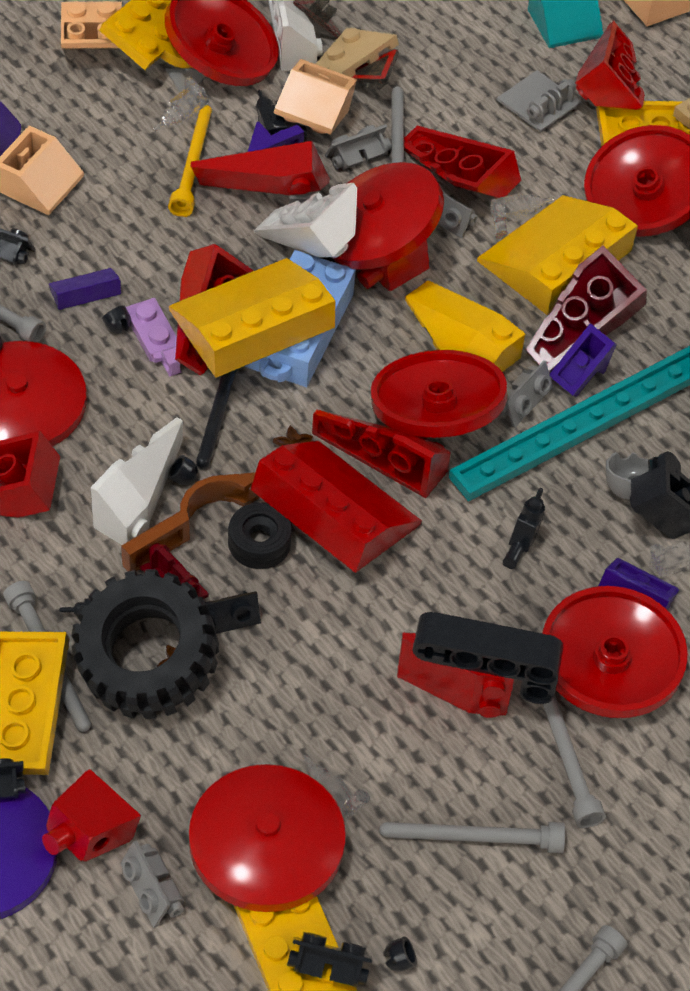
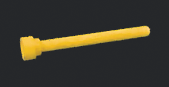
[168,105,212,217]

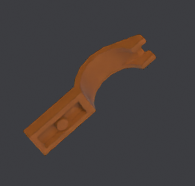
[121,472,259,571]

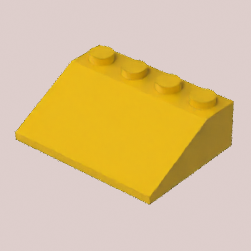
[477,195,638,315]
[169,258,335,378]

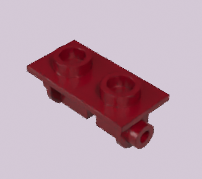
[140,543,209,599]

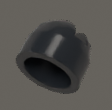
[102,305,131,334]
[168,455,198,486]
[383,936,417,972]

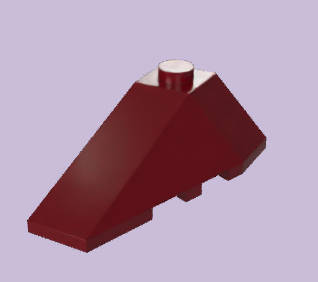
[525,245,647,373]

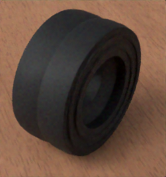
[228,503,292,569]

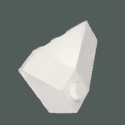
[268,0,322,71]
[254,183,357,258]
[91,417,183,545]

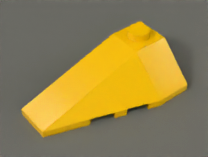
[405,280,525,372]

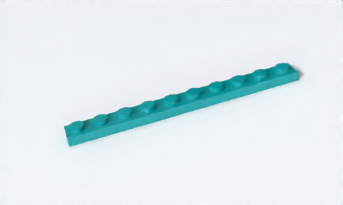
[448,346,690,502]

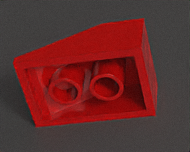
[0,431,60,518]
[397,632,514,718]

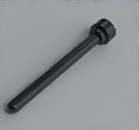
[196,369,237,469]

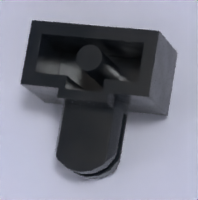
[630,451,690,539]

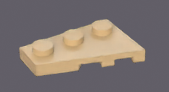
[315,28,399,77]

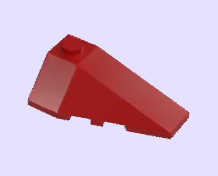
[404,125,522,199]
[175,244,254,375]

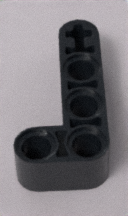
[412,612,564,704]

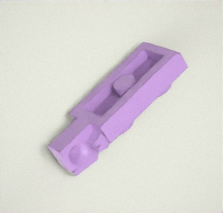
[126,298,182,377]

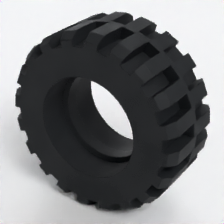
[71,569,219,719]

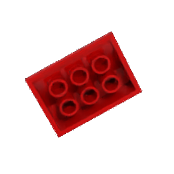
[250,441,422,573]

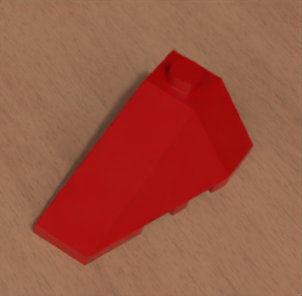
[575,21,645,110]
[191,141,329,195]
[312,409,451,498]

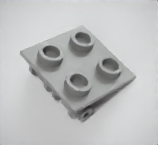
[496,70,581,132]

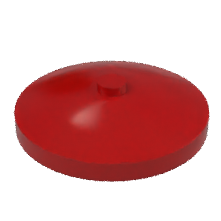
[164,0,279,86]
[584,125,690,237]
[331,162,444,270]
[0,341,87,446]
[371,350,507,438]
[542,586,688,718]
[189,764,346,912]

